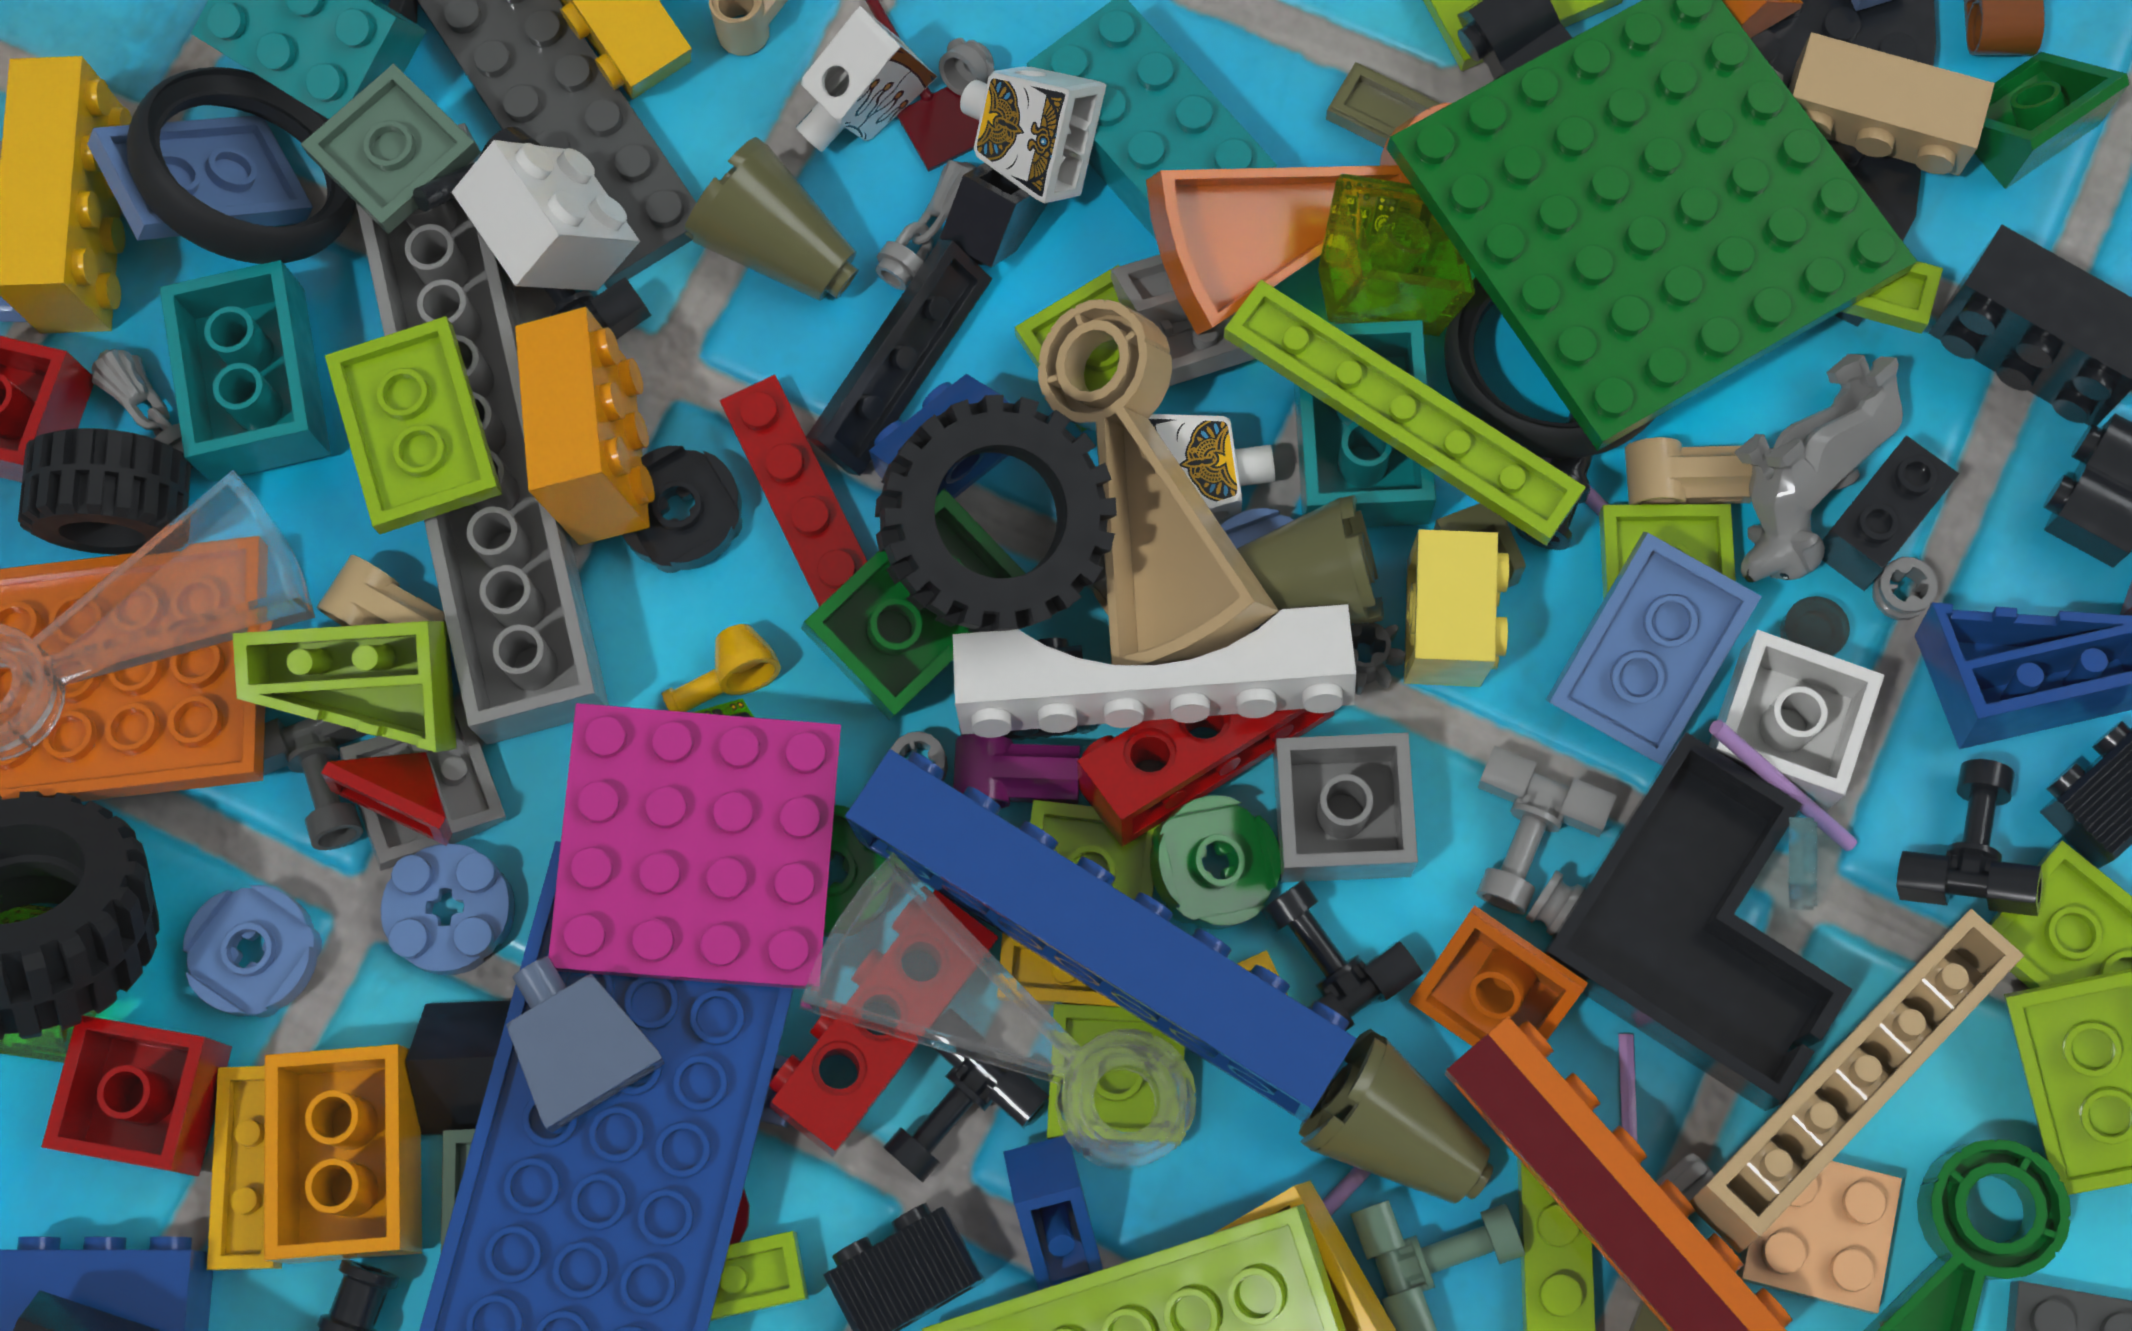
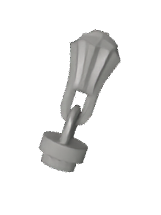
[875,160,976,290]
[91,349,194,468]

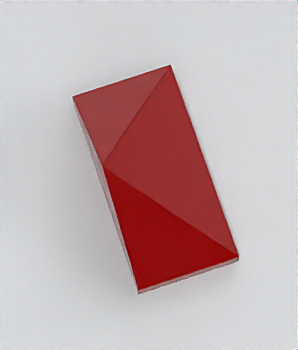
[321,752,453,846]

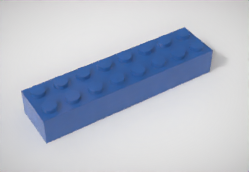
[845,749,1357,1123]

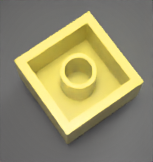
[1404,529,1509,687]

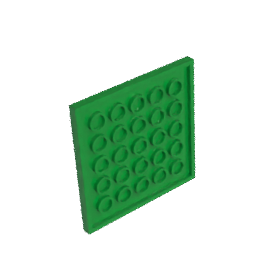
[1386,0,1917,451]

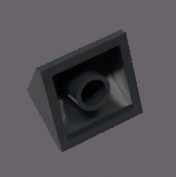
[406,1000,511,1136]

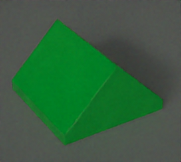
[1974,52,2129,189]

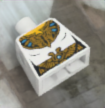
[960,66,1107,204]
[1148,414,1275,525]

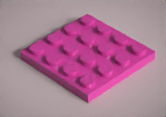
[549,703,841,990]

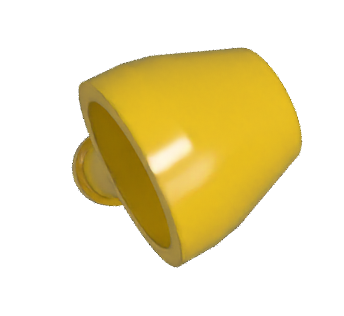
[662,624,781,712]

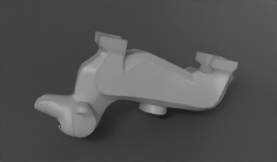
[1734,354,1903,582]

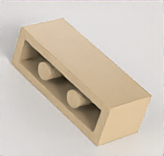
[1789,32,1995,176]

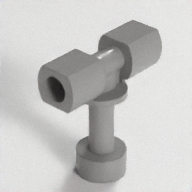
[1476,746,1617,914]

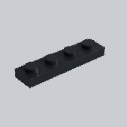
[806,240,992,476]

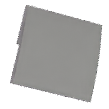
[1111,254,1256,386]
[340,702,506,871]

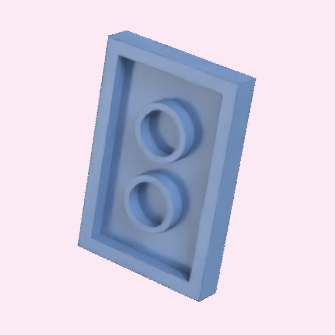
[87,115,313,241]
[1546,531,1762,765]

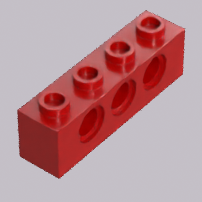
[1077,709,1334,847]
[769,889,998,1157]

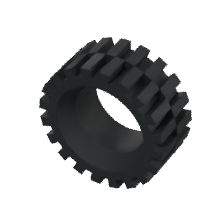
[875,395,1117,633]

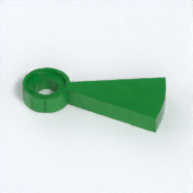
[1864,1139,2071,1331]

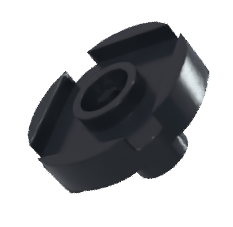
[622,446,743,573]

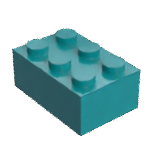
[191,0,427,119]
[159,260,331,482]
[1294,320,1436,527]

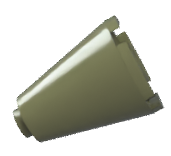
[684,137,859,301]
[1237,495,1384,624]
[1299,1029,1493,1204]

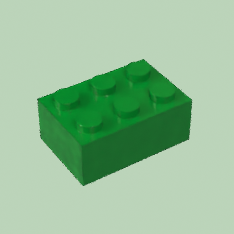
[801,488,1026,720]

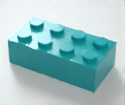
[1027,0,1277,239]

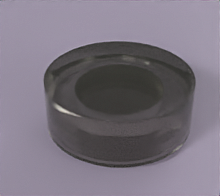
[1780,596,1850,657]

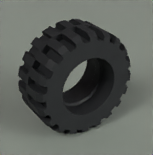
[0,791,160,1040]

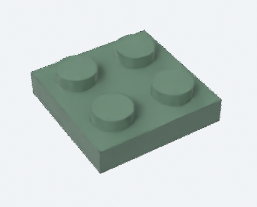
[301,63,481,234]

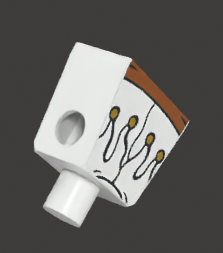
[796,6,937,152]

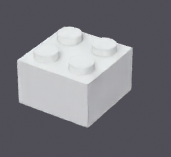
[452,140,640,291]
[1708,629,1884,812]

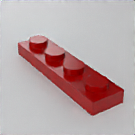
[719,375,867,607]

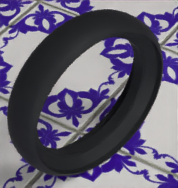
[126,67,356,264]
[1444,277,1655,459]

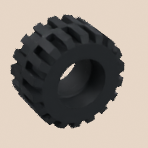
[18,428,192,555]

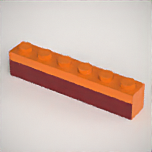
[1445,1016,1793,1331]

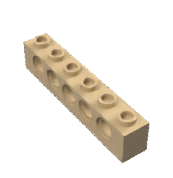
[1689,909,2025,1253]

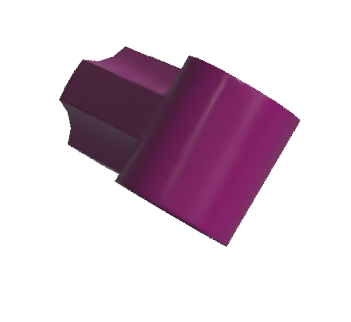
[953,734,1080,808]

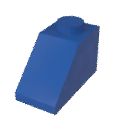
[1003,1134,1103,1290]

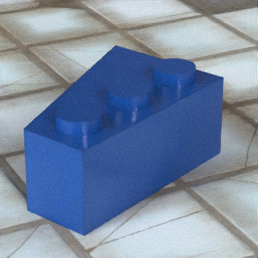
[1914,602,2132,749]

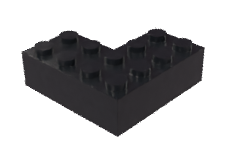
[1544,732,1853,1111]

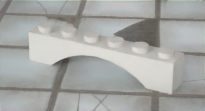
[953,604,1356,738]

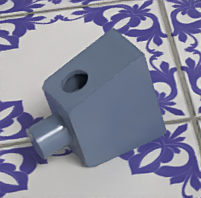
[506,956,665,1133]

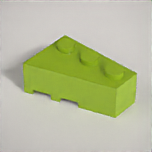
[232,621,457,752]

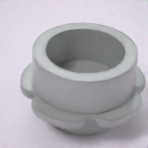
[939,38,995,96]

